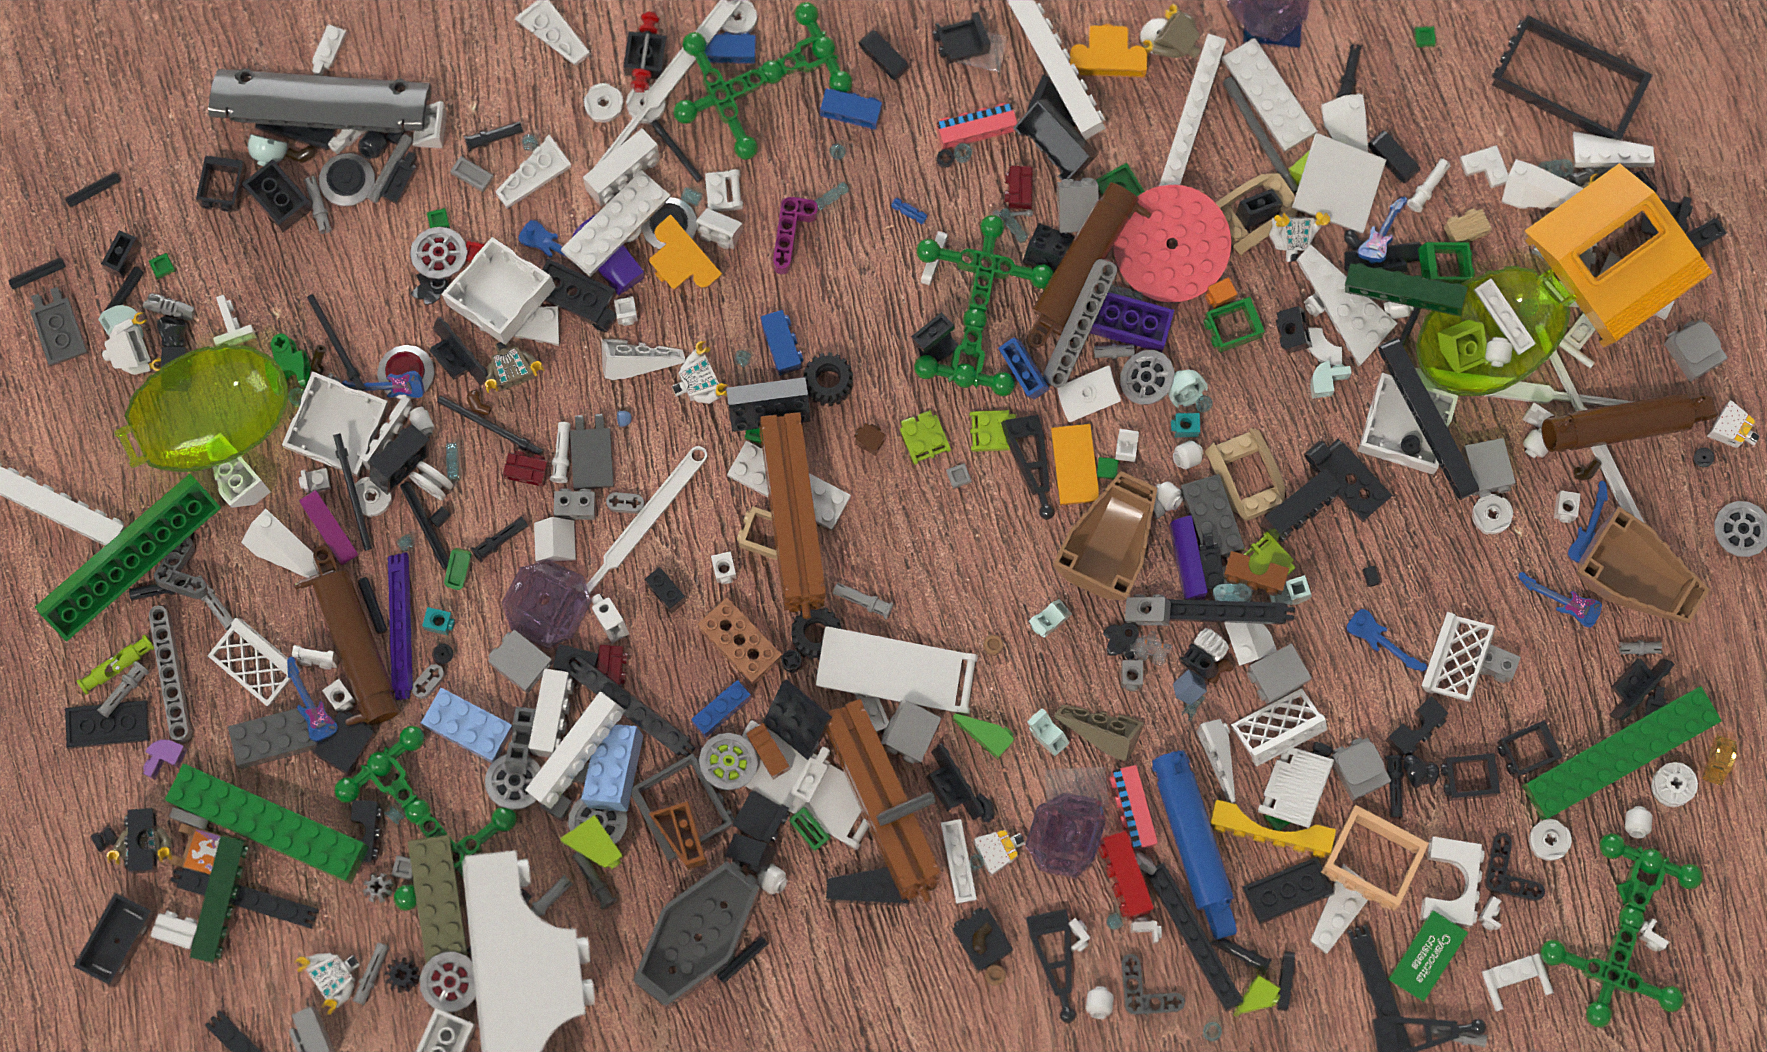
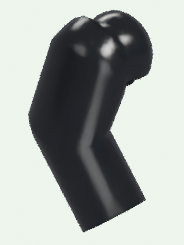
[1344,230,1367,250]
[976,793,995,823]

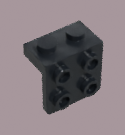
[1640,196,1693,235]
[733,791,790,844]

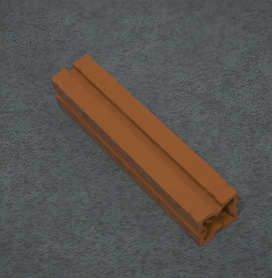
[759,412,826,619]
[825,698,941,903]

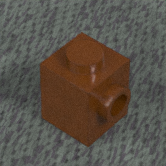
[854,423,886,456]

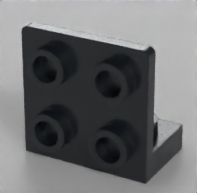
[1023,223,1075,272]

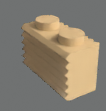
[1444,208,1492,243]

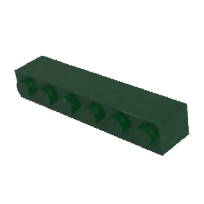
[1345,263,1468,317]
[189,835,250,963]

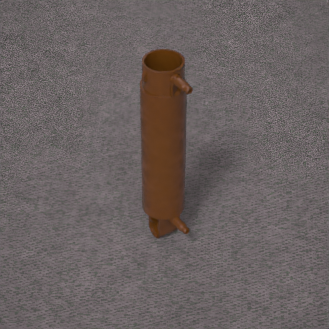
[1026,182,1152,348]
[1541,393,1718,452]
[294,546,400,726]

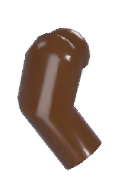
[467,390,491,416]
[1207,659,1234,684]

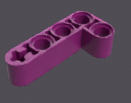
[773,197,818,275]
[298,489,359,566]

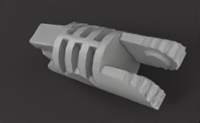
[142,293,195,321]

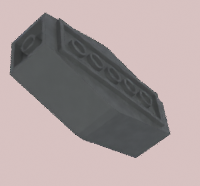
[633,861,760,1010]

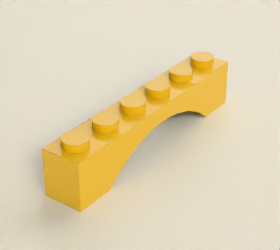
[1210,800,1336,858]

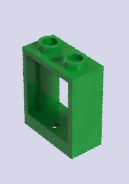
[1418,242,1475,286]
[1203,297,1265,353]

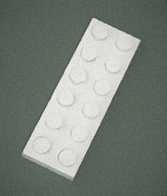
[1222,38,1317,153]
[561,170,670,276]
[727,441,851,531]

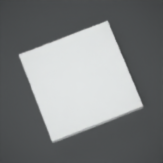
[1292,133,1386,233]

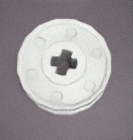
[409,461,454,500]
[1651,762,1698,807]

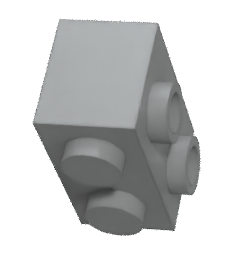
[554,489,596,520]
[1471,642,1521,683]

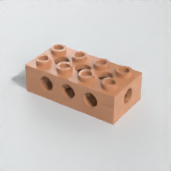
[697,597,782,686]

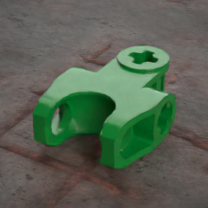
[265,333,311,396]

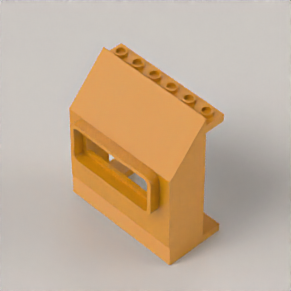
[1525,163,1713,348]

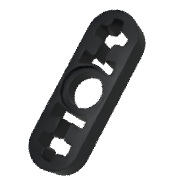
[1276,950,1295,1011]

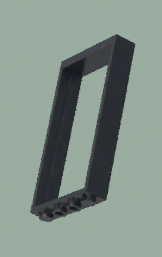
[1491,15,1653,141]

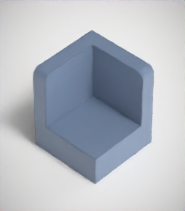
[1173,669,1207,705]

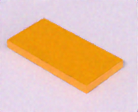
[1051,424,1099,506]

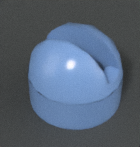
[617,411,632,427]

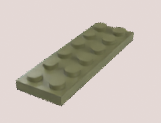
[408,835,468,964]

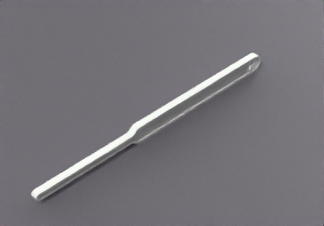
[595,0,741,167]
[1536,325,1644,523]
[1415,368,1633,407]
[545,446,707,641]

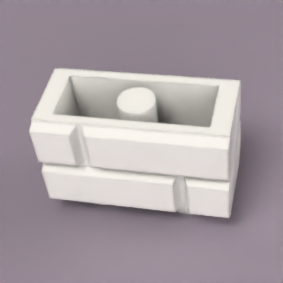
[151,911,197,950]

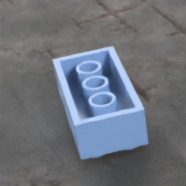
[421,688,513,763]
[581,725,644,811]

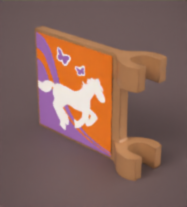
[168,823,221,876]

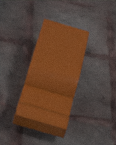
[746,723,790,780]

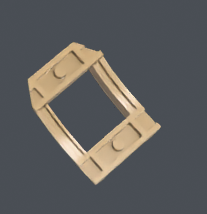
[1216,173,1299,256]
[1205,428,1286,521]

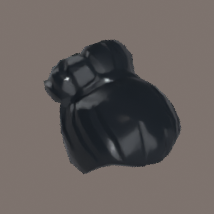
[157,316,188,347]
[1403,755,1439,789]

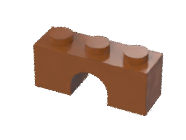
[1223,551,1289,596]

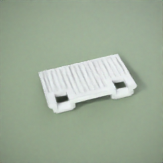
[1258,747,1334,828]

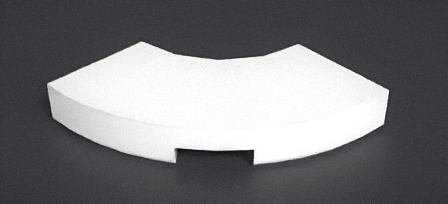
[1307,328,1342,367]

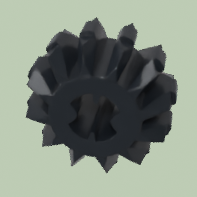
[384,958,420,993]

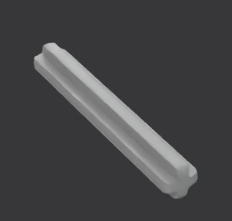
[368,134,412,203]

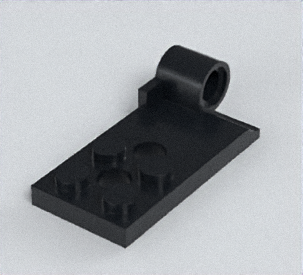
[542,259,617,333]
[1304,439,1393,522]

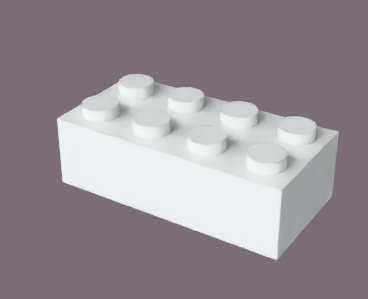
[583,128,660,207]
[529,669,574,758]
[416,1008,477,1052]

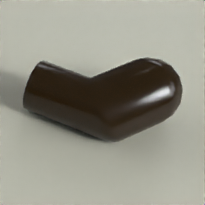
[286,146,316,163]
[310,345,326,374]
[1573,460,1601,480]
[972,922,993,954]

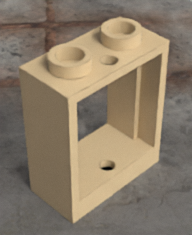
[737,506,777,560]

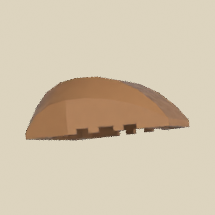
[1053,471,1157,600]
[1577,506,1710,624]

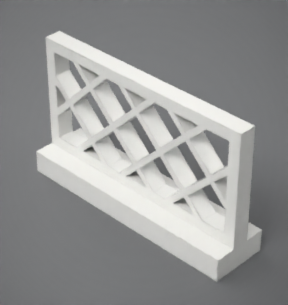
[1422,612,1496,702]
[208,618,302,707]
[1231,688,1327,767]

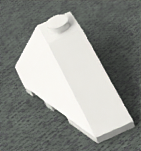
[1321,94,1368,152]
[1502,159,1584,209]
[602,339,685,380]
[205,433,271,508]
[241,509,320,578]
[1213,584,1277,666]
[1196,719,1235,804]

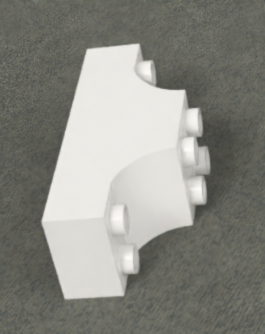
[462,851,594,1052]

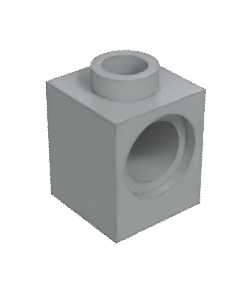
[1121,660,1143,691]

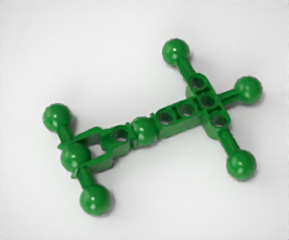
[673,2,853,160]
[914,215,1054,396]
[334,726,517,911]
[1540,833,1703,1028]

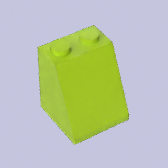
[560,815,623,870]

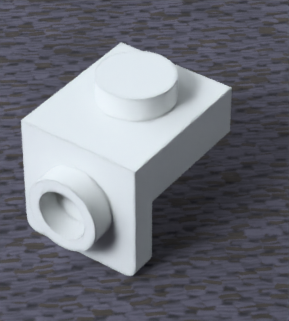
[1304,293,1325,317]
[614,297,638,326]
[1115,429,1139,462]
[1068,918,1090,952]
[1130,918,1162,944]
[1638,919,1669,951]

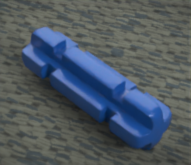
[891,198,928,224]

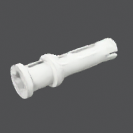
[1407,159,1451,212]
[550,422,571,483]

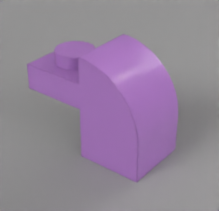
[143,740,188,780]

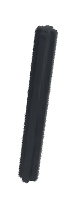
[400,481,449,570]

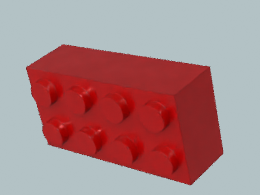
[1098,830,1154,921]

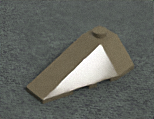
[1055,705,1144,761]

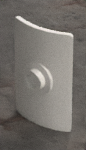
[1058,366,1121,422]

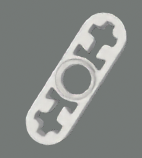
[921,231,948,286]

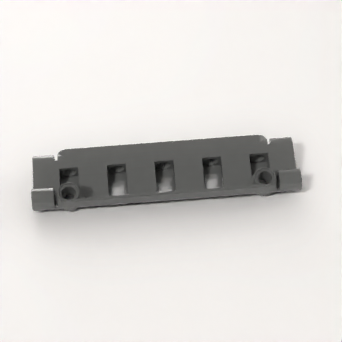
[208,69,431,133]

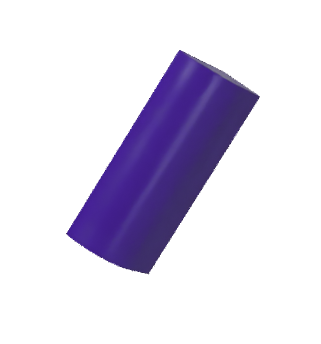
[572,213,644,296]
[1169,515,1207,600]

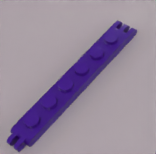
[388,552,413,700]

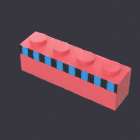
[936,103,1017,150]
[1109,765,1158,851]

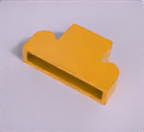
[1069,24,1147,77]
[649,214,723,290]

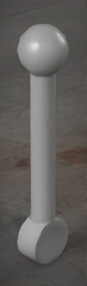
[993,209,1033,217]

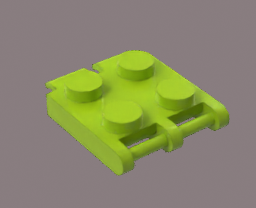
[900,410,951,465]
[969,410,1017,452]
[1243,531,1295,576]

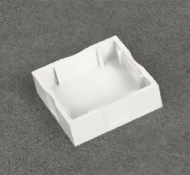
[442,237,556,345]
[282,371,389,477]
[1357,373,1458,475]

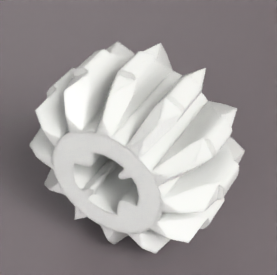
[1194,628,1229,662]

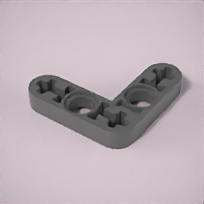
[154,537,208,599]
[1121,954,1185,1015]

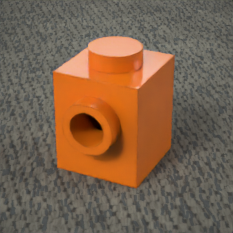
[1205,277,1238,309]

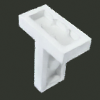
[213,295,257,351]

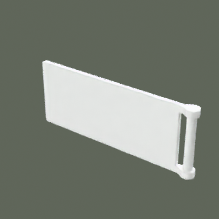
[816,627,978,715]
[742,720,869,850]

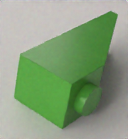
[952,714,1015,760]

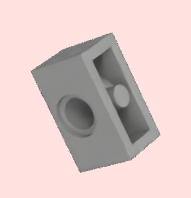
[1125,594,1171,626]

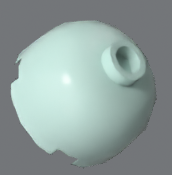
[248,134,288,166]
[1168,370,1208,408]

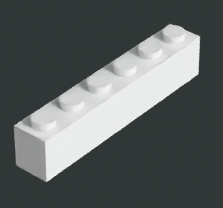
[525,692,625,809]

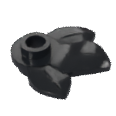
[410,273,449,305]
[1103,623,1139,660]

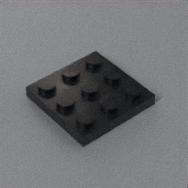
[763,679,832,760]

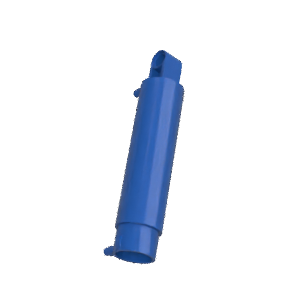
[1152,750,1237,940]

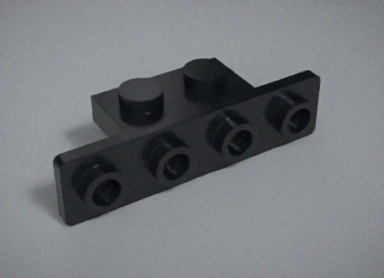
[1344,242,1421,272]
[430,317,488,386]
[1610,658,1675,720]
[926,743,984,821]

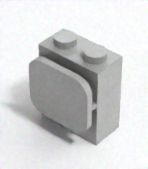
[1057,178,1098,233]
[1664,319,1728,383]
[1461,438,1515,497]
[488,630,553,694]
[1247,643,1312,704]
[881,700,941,764]
[1330,737,1391,801]
[289,1006,335,1052]

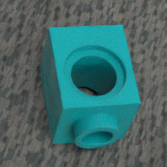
[1171,413,1200,438]
[422,607,455,636]

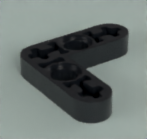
[1485,833,1545,901]

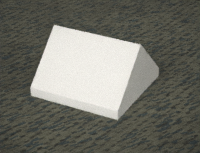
[413,101,447,149]
[534,517,576,563]

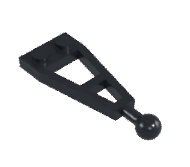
[1001,415,1055,520]
[1026,909,1076,1023]
[1371,1016,1487,1052]

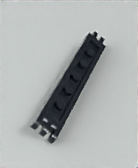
[1149,599,1295,624]
[566,655,696,757]
[170,868,319,929]
[1347,924,1412,1052]
[205,1010,262,1052]

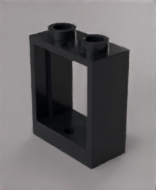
[196,155,247,212]
[1497,720,1563,779]
[1440,753,1500,801]

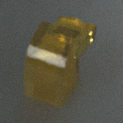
[1702,735,1737,786]

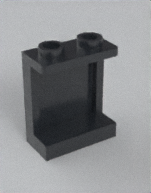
[932,11,991,65]
[1027,75,1076,127]
[911,312,959,364]
[313,711,376,777]
[952,907,1013,973]

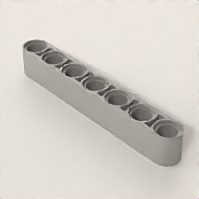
[1043,259,1117,388]
[149,606,192,743]

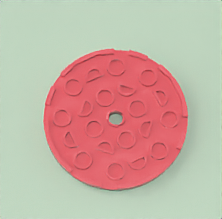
[1113,185,1231,303]

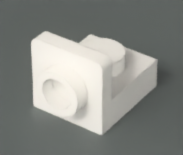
[299,468,331,494]
[1478,897,1501,931]

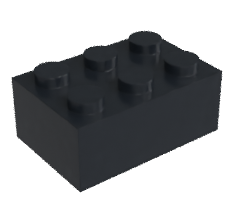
[242,159,313,233]
[370,424,430,495]

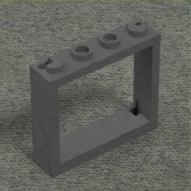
[631,753,735,863]

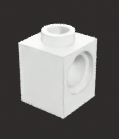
[1554,491,1580,523]
[711,551,737,584]
[322,679,356,713]

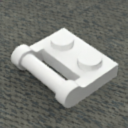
[705,169,743,212]
[292,645,339,670]

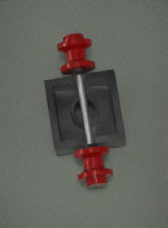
[623,11,668,93]

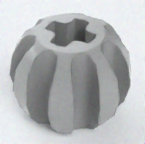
[363,873,393,903]

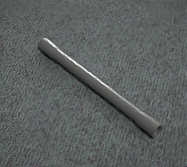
[1222,77,1298,194]

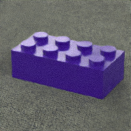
[1089,292,1174,353]

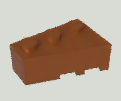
[648,801,708,870]

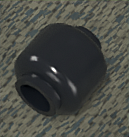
[358,131,388,159]

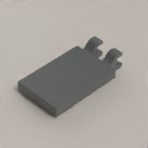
[30,287,88,366]
[570,414,614,490]

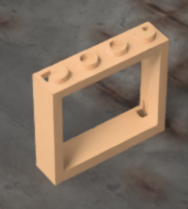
[1321,805,1429,911]

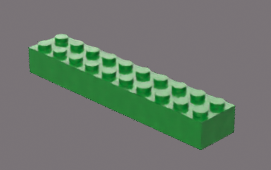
[35,473,221,642]
[1521,686,1722,821]
[165,763,369,884]

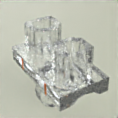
[1130,631,1172,666]

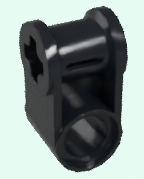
[1179,643,1219,678]

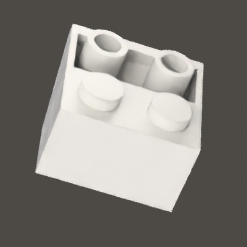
[696,209,743,250]

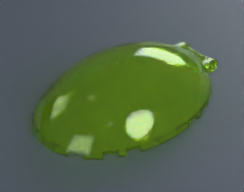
[1416,265,1577,397]
[114,344,288,472]

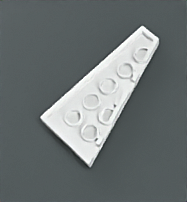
[1296,244,1398,367]

